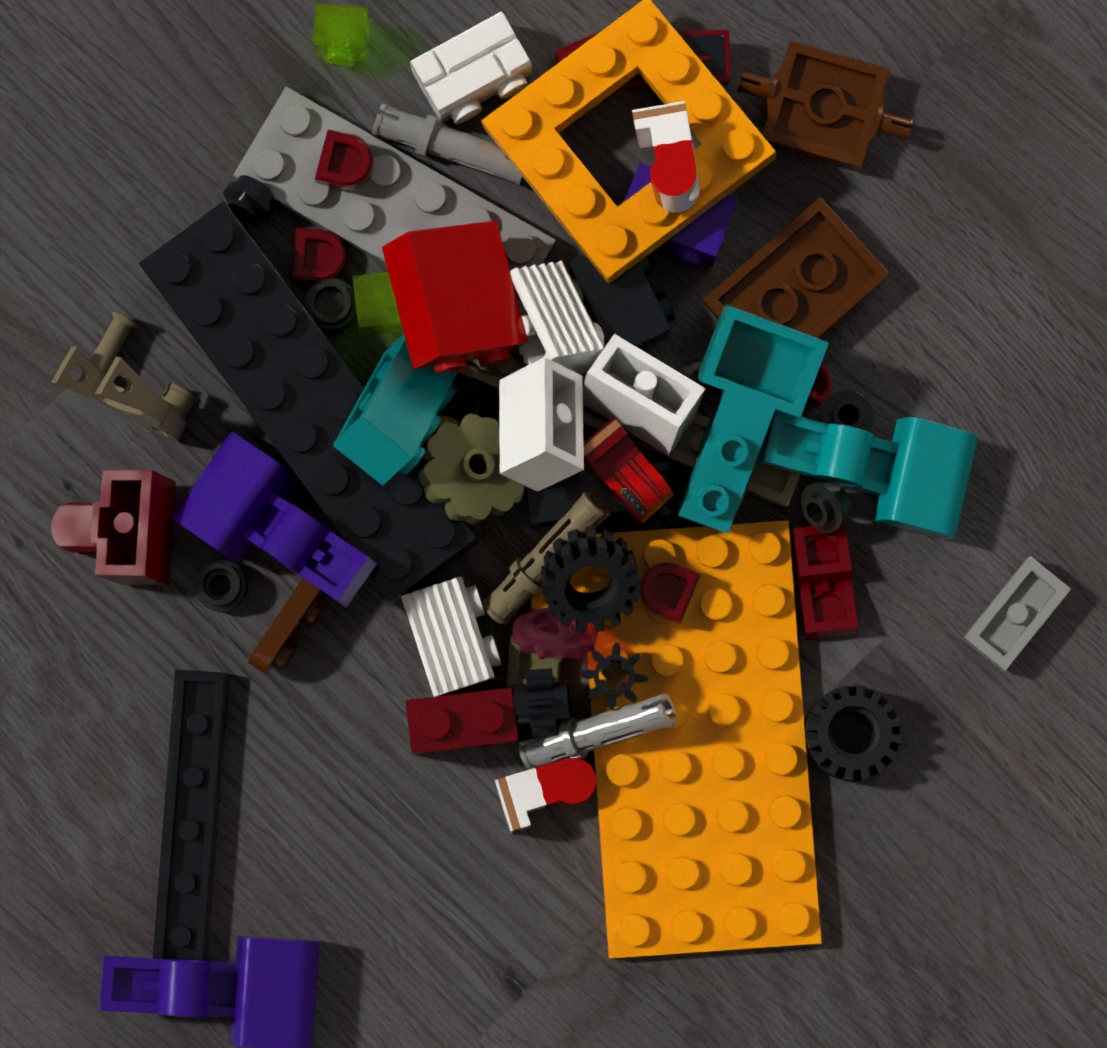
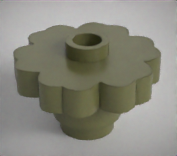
[418,414,524,525]

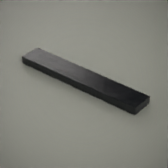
[153,669,229,961]

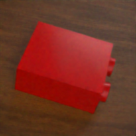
[382,220,528,374]

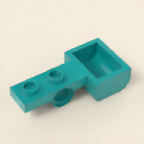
[677,304,829,533]
[758,410,978,540]

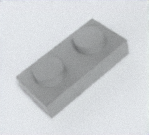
[962,556,1071,672]

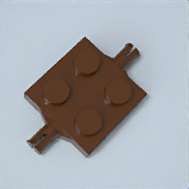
[737,40,913,172]

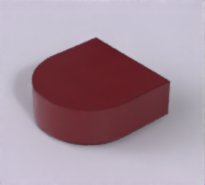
[315,129,374,190]
[292,228,347,284]
[639,562,701,624]

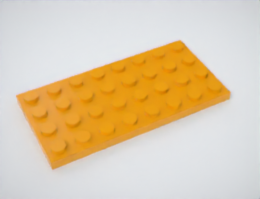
[581,520,822,959]

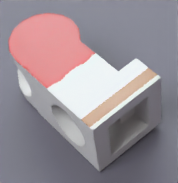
[632,101,700,212]
[495,758,597,833]

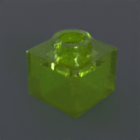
[312,3,371,67]
[352,272,403,336]

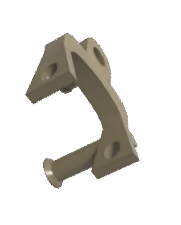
[51,312,197,442]

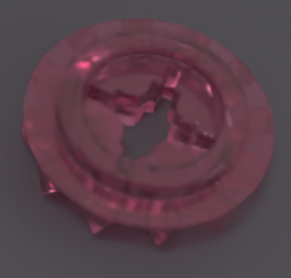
[513,607,598,662]

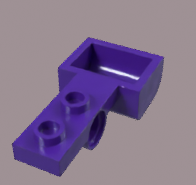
[170,432,377,607]
[98,936,320,1048]

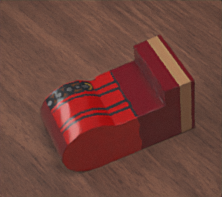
[583,417,675,524]

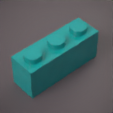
[333,334,459,486]

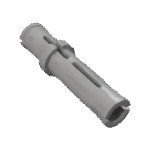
[372,103,523,186]
[519,693,676,770]

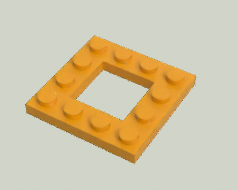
[481,0,776,284]

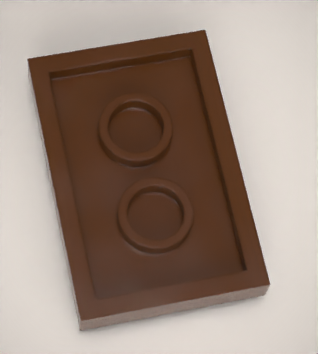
[702,197,890,338]

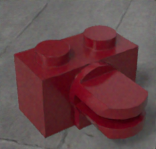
[51,470,176,585]

